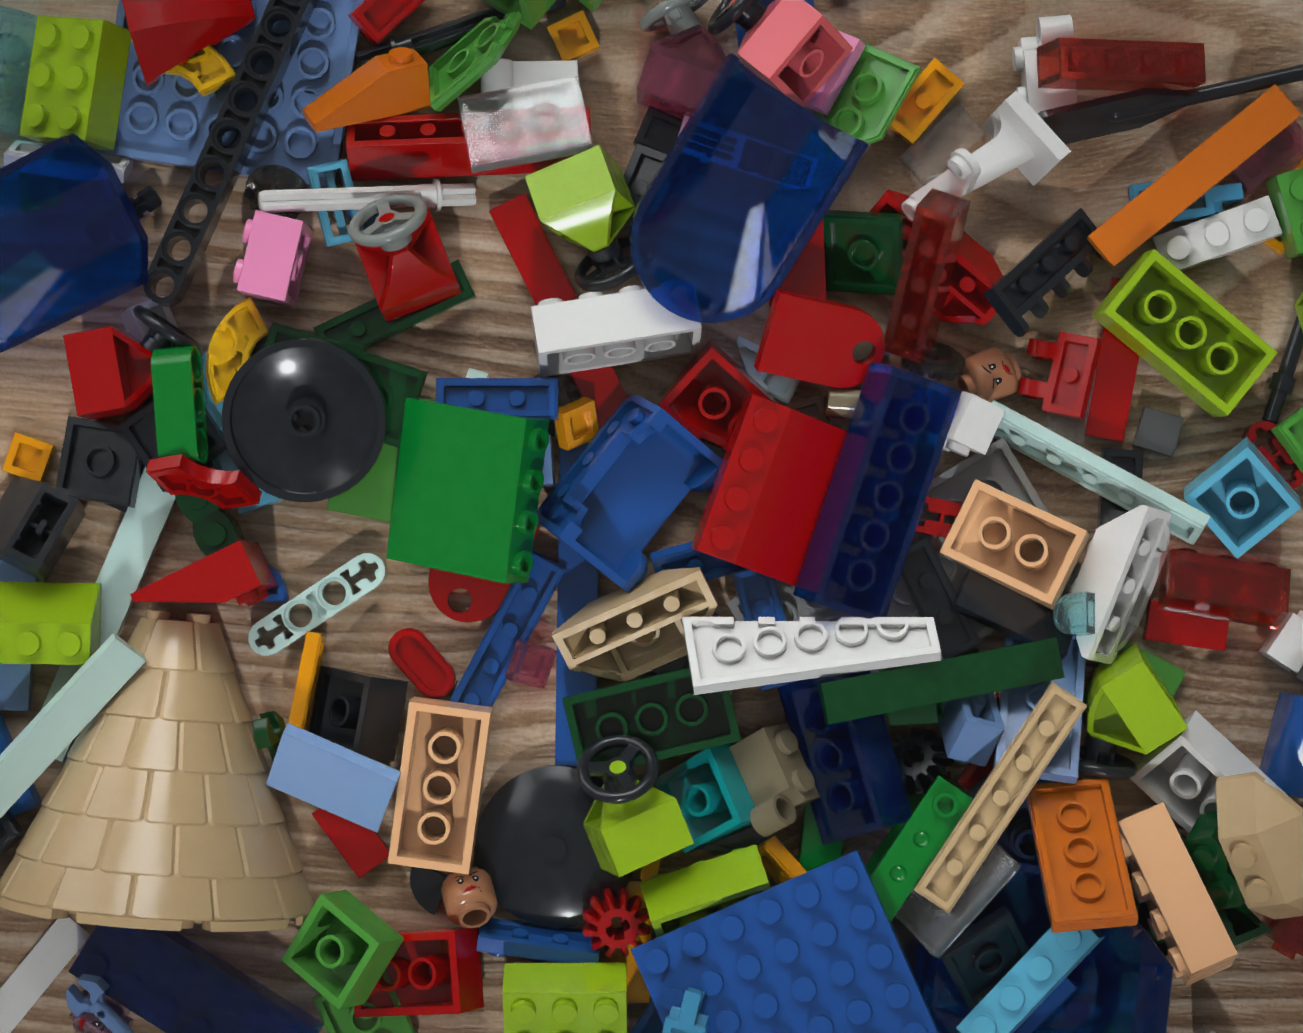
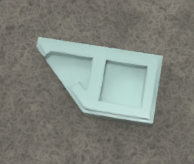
[736,336,800,404]

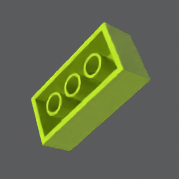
[1091,249,1278,418]

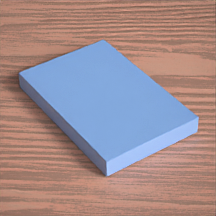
[266,723,401,832]

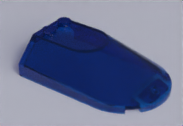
[630,54,869,323]
[0,133,148,353]

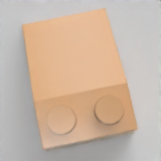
[940,479,1089,610]

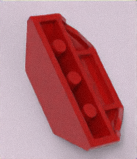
[869,189,1003,325]

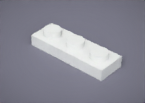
[1152,195,1282,271]

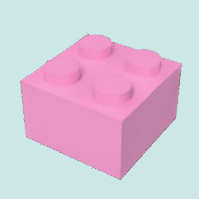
[233,210,313,309]

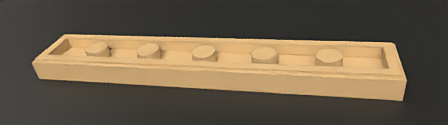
[913,682,1087,913]

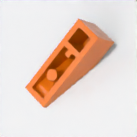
[302,47,431,132]

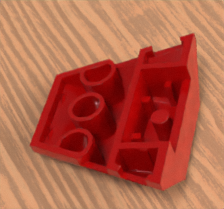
[122,0,256,87]

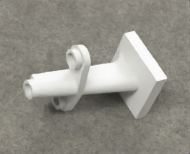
[901,91,1071,223]

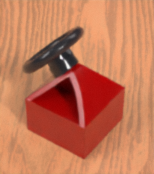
[63,305,204,420]

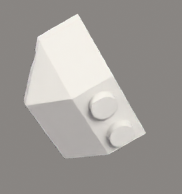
[1067,504,1172,665]

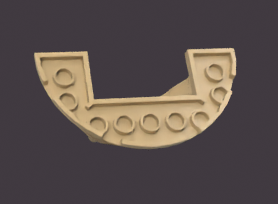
[0,610,314,932]

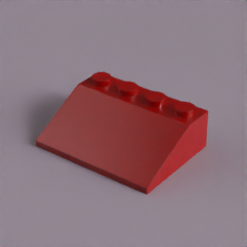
[691,394,860,590]

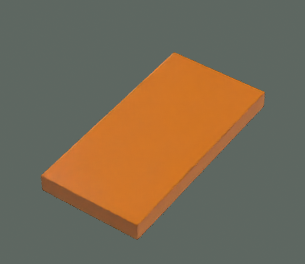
[1026,778,1138,933]

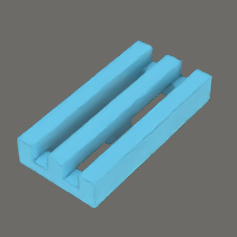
[306,158,365,247]

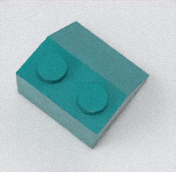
[655,741,755,854]

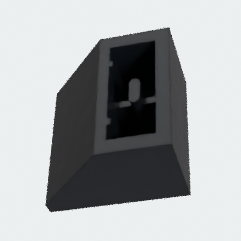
[0,476,86,583]

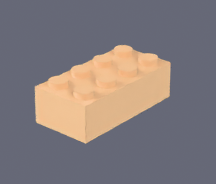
[388,696,494,875]
[1118,802,1238,986]

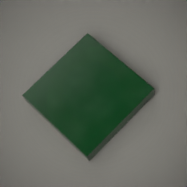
[823,210,907,296]

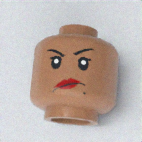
[958,347,1021,403]
[441,867,498,928]

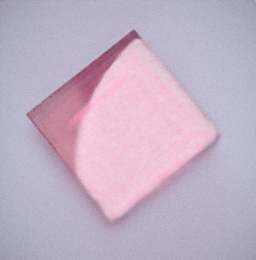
[505,640,557,689]

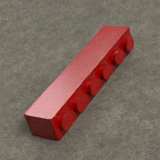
[346,108,592,181]

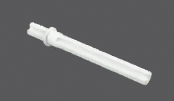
[258,179,476,213]

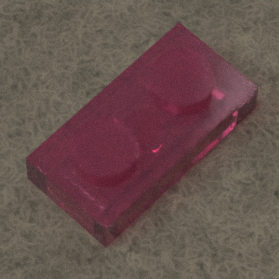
[1230,121,1303,194]

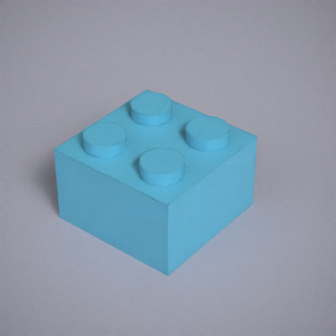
[1184,437,1301,559]

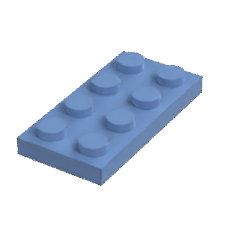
[993,632,1086,784]

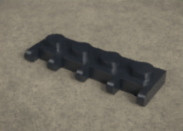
[983,208,1104,337]

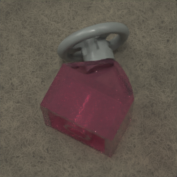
[636,0,730,125]

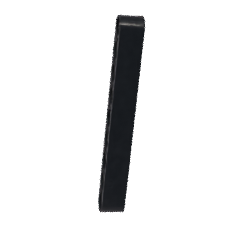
[143,0,317,307]

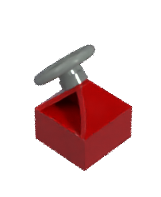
[348,194,462,322]

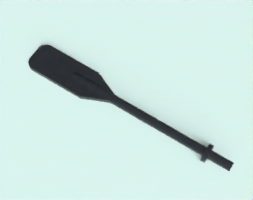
[1037,64,1303,144]

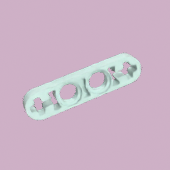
[248,553,387,656]

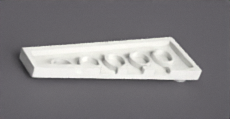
[682,617,941,695]

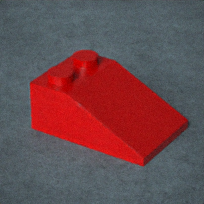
[130,540,278,607]
[354,927,484,1017]

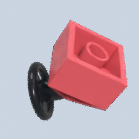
[707,0,853,111]

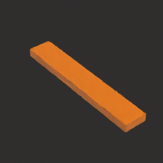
[1087,84,1302,269]

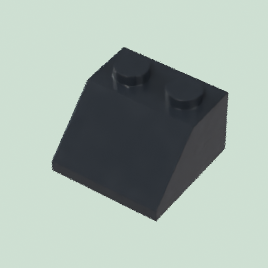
[309,665,408,761]

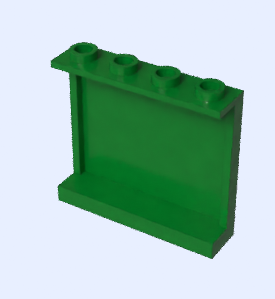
[386,398,549,584]

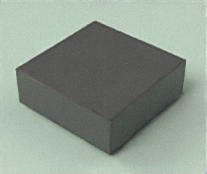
[1132,406,1184,457]

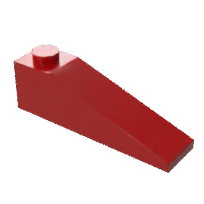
[658,340,780,450]

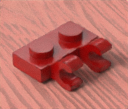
[1017,331,1102,420]

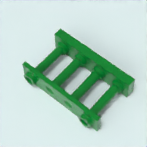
[865,775,973,922]

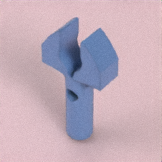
[66,974,133,1033]

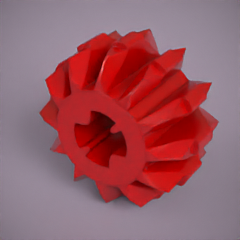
[582,887,651,958]

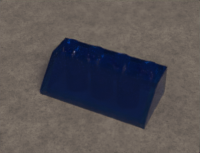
[778,671,912,845]

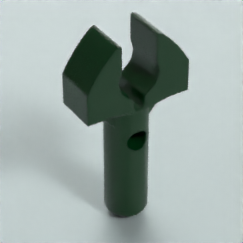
[253,711,286,761]

